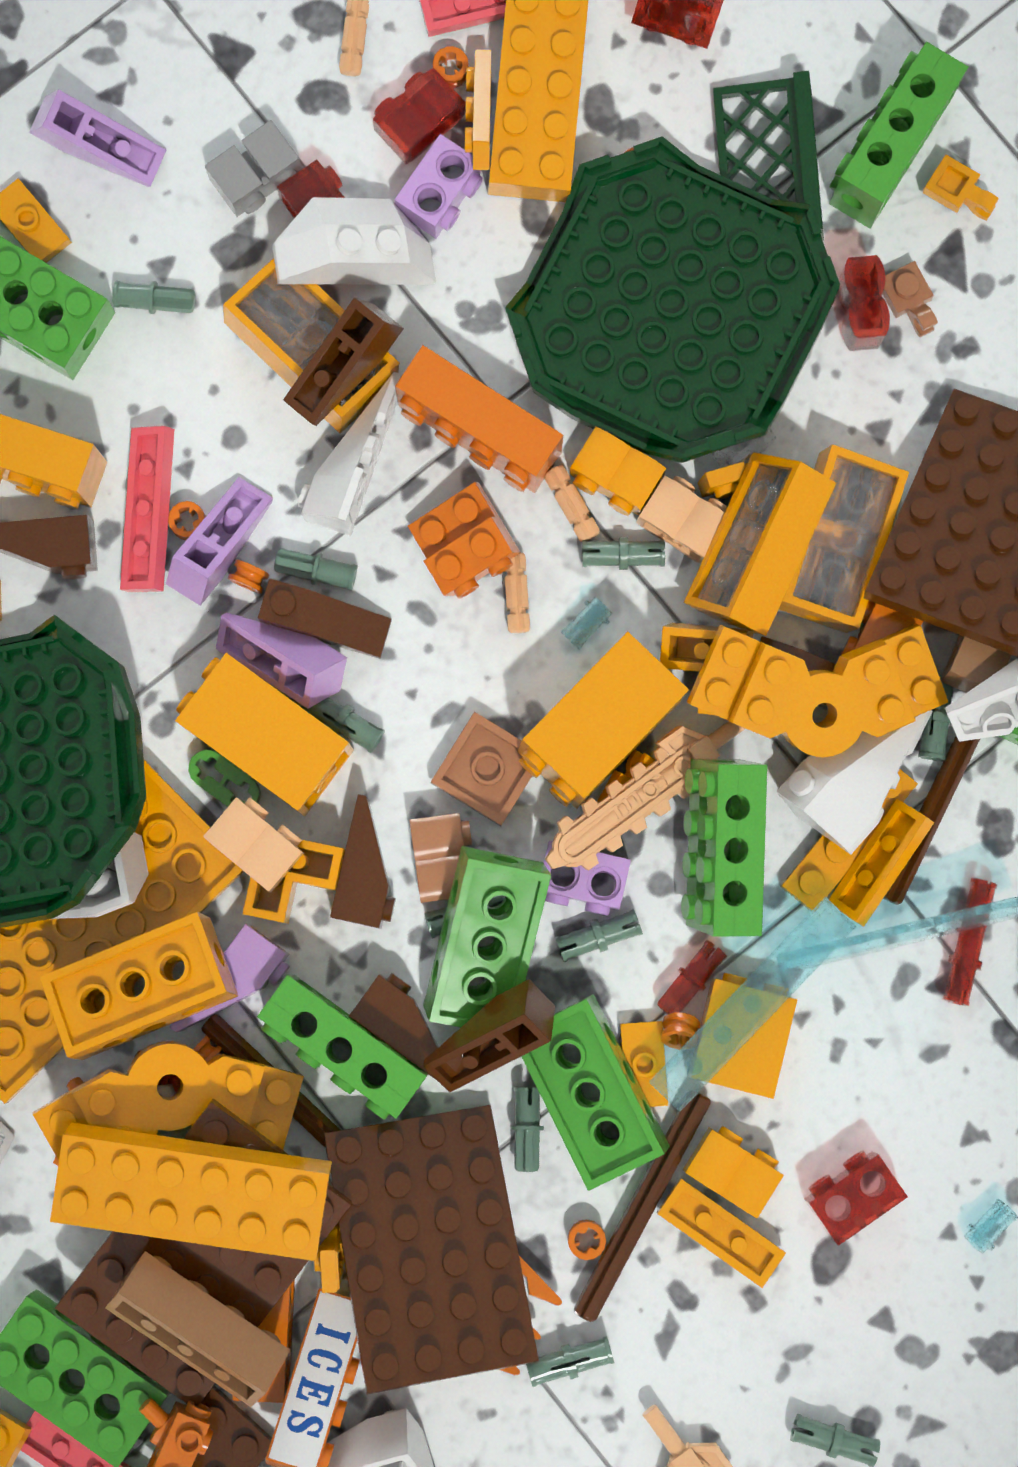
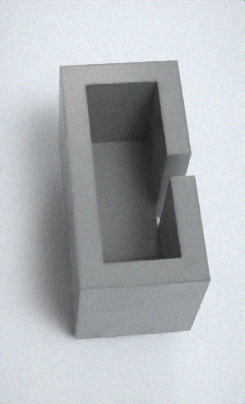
[204,120,303,217]

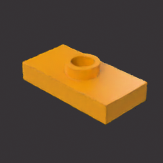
[0,178,72,263]
[620,1021,669,1107]
[314,1223,344,1293]

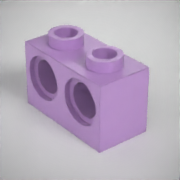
[394,134,483,239]
[544,841,631,916]

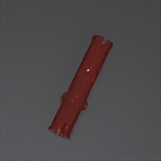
[942,878,998,1007]

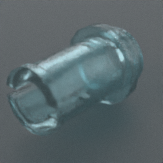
[560,597,613,650]
[964,1199,1018,1254]

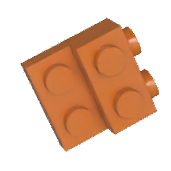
[408,482,521,599]

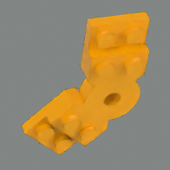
[687,624,948,757]
[32,1041,304,1160]

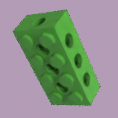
[829,41,969,229]
[0,236,116,380]
[681,759,767,937]
[423,846,551,1028]
[257,975,428,1120]
[521,994,670,1191]
[0,1289,170,1467]

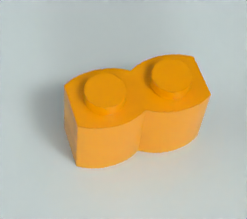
[570,426,666,516]
[682,1126,784,1218]

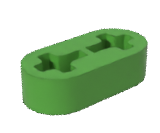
[188,750,261,807]

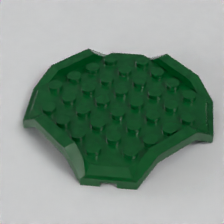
[505,136,840,463]
[0,615,146,928]

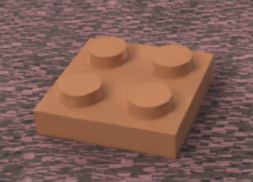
[431,712,532,826]

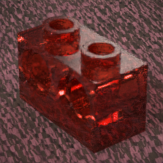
[631,0,724,49]
[804,1150,908,1246]

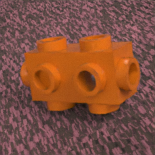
[139,1397,213,1467]

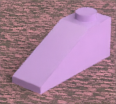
[29,89,166,187]
[166,477,273,606]
[216,613,347,709]
[170,924,290,1032]

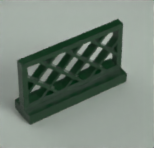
[713,70,824,241]

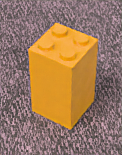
[517,631,689,809]
[175,653,354,816]

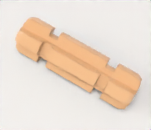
[339,0,369,77]
[545,465,599,542]
[504,553,530,634]

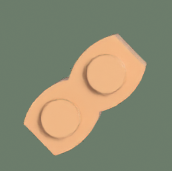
[636,476,727,564]
[203,797,304,892]

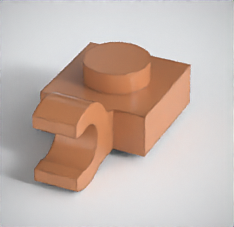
[877,261,938,337]

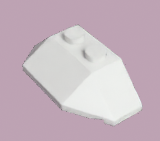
[272,197,436,285]

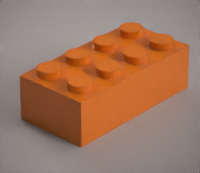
[395,345,563,493]

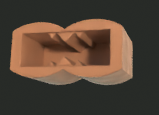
[410,813,472,903]

